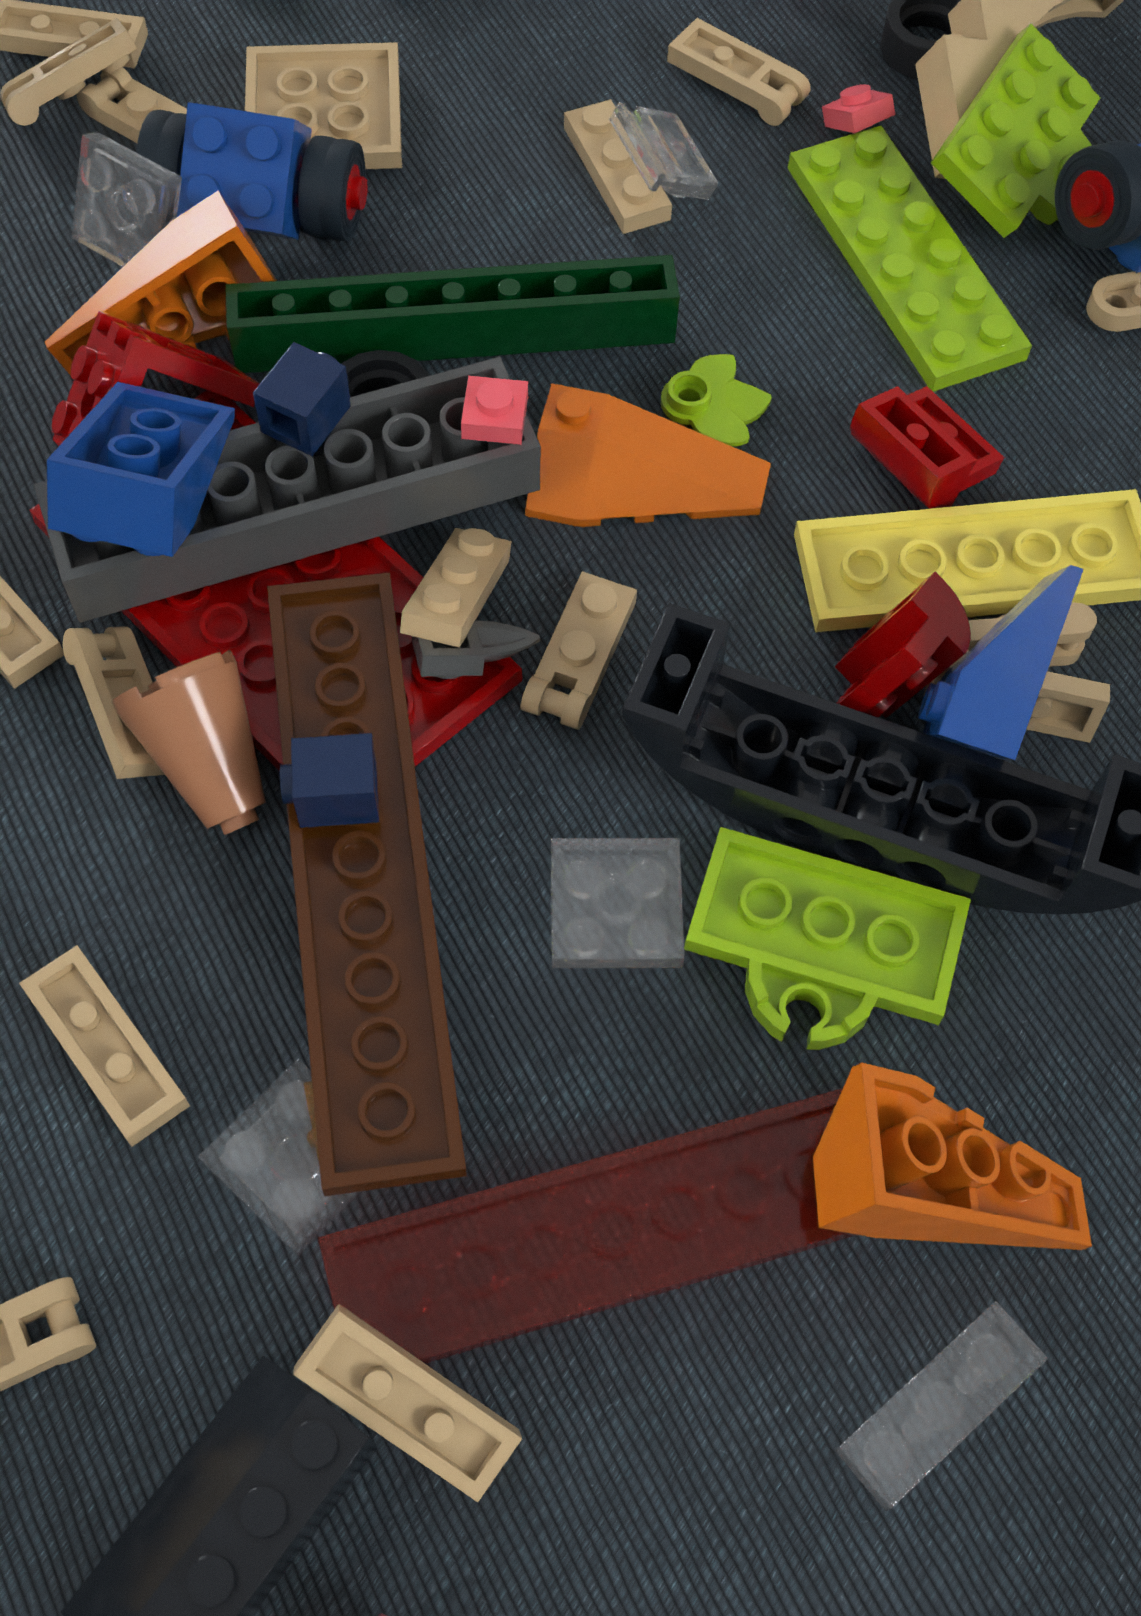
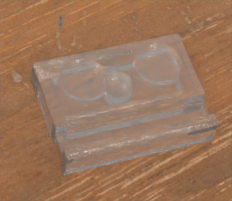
[609,102,719,200]

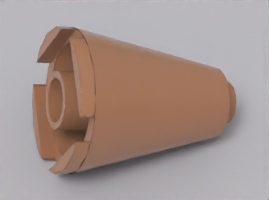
[112,650,266,835]

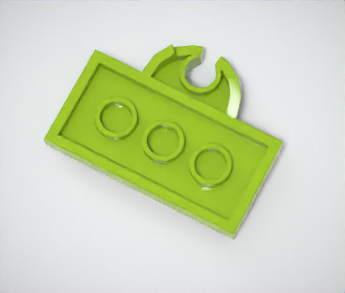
[931,23,1100,238]
[684,827,971,1050]

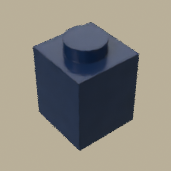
[253,342,351,456]
[280,733,379,828]

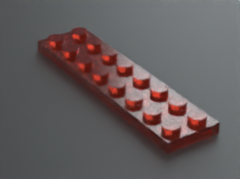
[318,1088,856,1364]

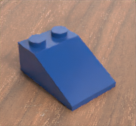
[47,382,235,557]
[918,565,1084,760]

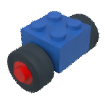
[135,102,368,241]
[1055,140,1141,273]

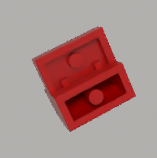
[850,386,1005,509]
[835,571,971,718]

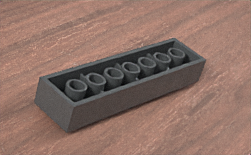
[34,357,541,623]

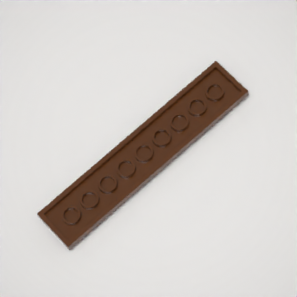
[267,572,467,1197]

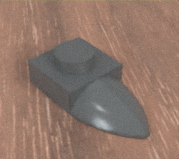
[412,620,540,679]

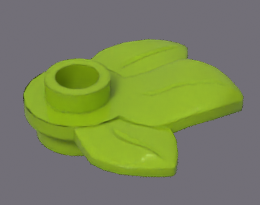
[661,354,772,447]

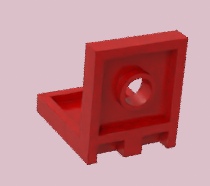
[52,311,259,446]

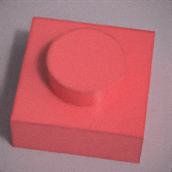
[822,84,896,134]
[461,376,528,445]

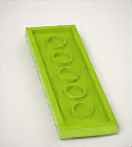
[787,125,1032,392]

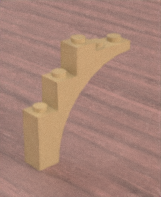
[915,0,1124,179]

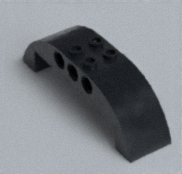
[622,603,1141,915]

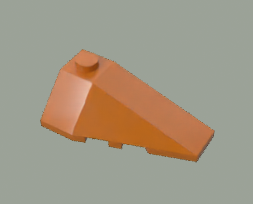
[45,191,277,376]
[525,383,771,527]
[813,1062,1092,1250]

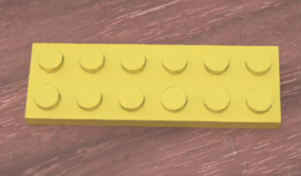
[794,489,1141,632]

